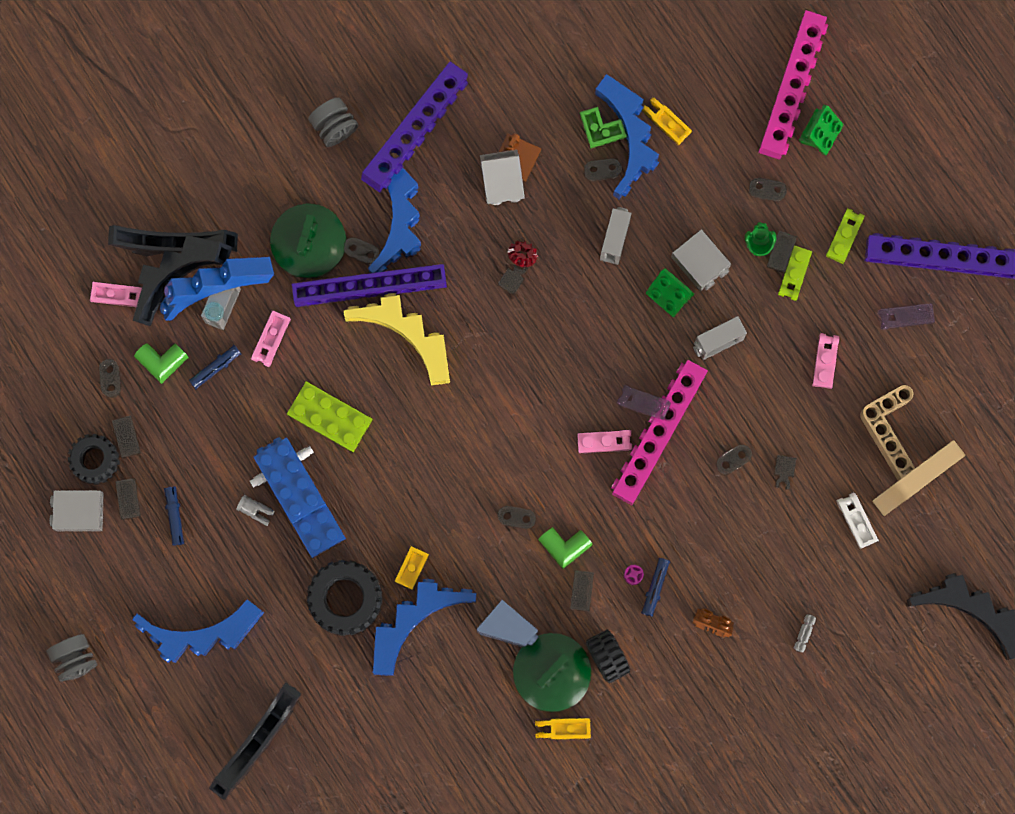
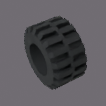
[68,434,120,485]
[586,629,630,684]

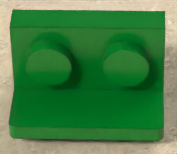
[799,105,843,155]
[646,268,695,317]

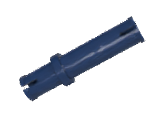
[189,345,241,390]
[164,487,185,546]
[641,558,670,617]

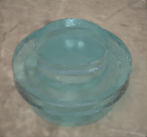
[205,302,224,322]

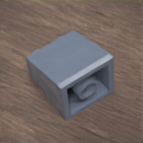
[477,600,538,647]

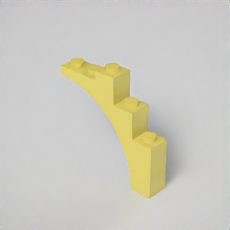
[344,293,450,385]

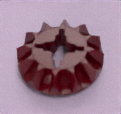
[508,240,538,267]

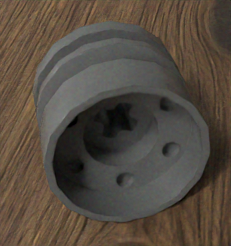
[308,97,359,147]
[46,634,98,682]

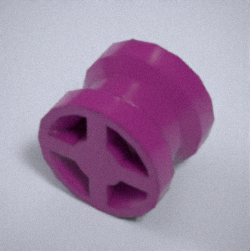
[624,565,644,585]

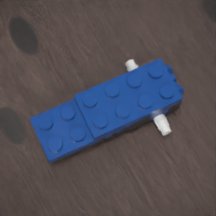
[250,437,346,559]

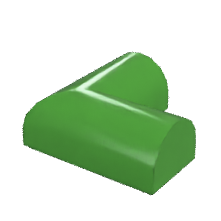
[580,107,627,148]
[134,343,189,384]
[538,527,593,569]

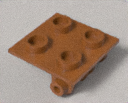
[499,133,542,182]
[692,609,734,638]

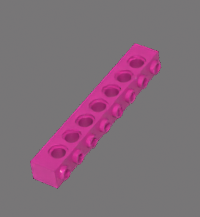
[759,10,828,160]
[611,360,708,505]

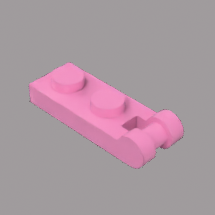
[90,282,142,308]
[251,311,291,367]
[812,333,839,389]
[577,430,632,453]

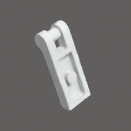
[837,492,879,549]

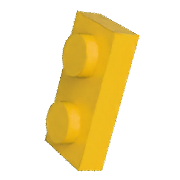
[395,546,429,590]

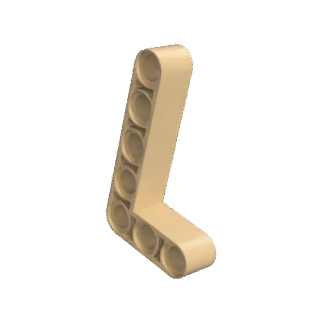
[860,385,915,481]
[872,440,966,516]

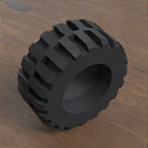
[307,560,382,636]

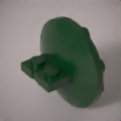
[270,204,346,279]
[513,633,591,712]

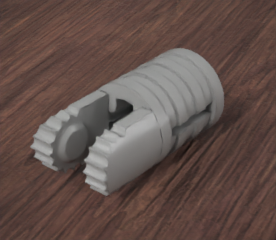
[236,495,275,526]

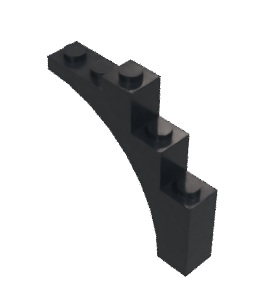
[108,225,238,257]
[133,235,232,326]
[906,573,1015,661]
[209,682,302,801]

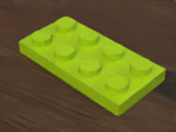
[287,382,372,452]

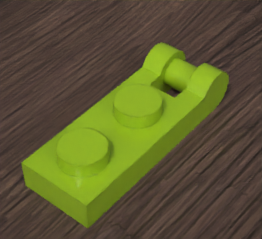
[826,208,865,264]
[778,246,812,301]

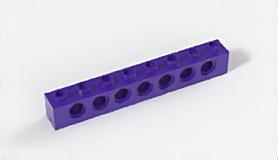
[361,62,468,193]
[864,233,1015,279]
[292,264,447,307]

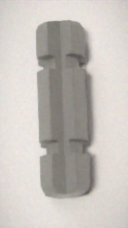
[794,614,816,652]

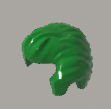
[745,222,776,256]

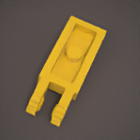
[642,98,692,145]
[535,719,591,739]

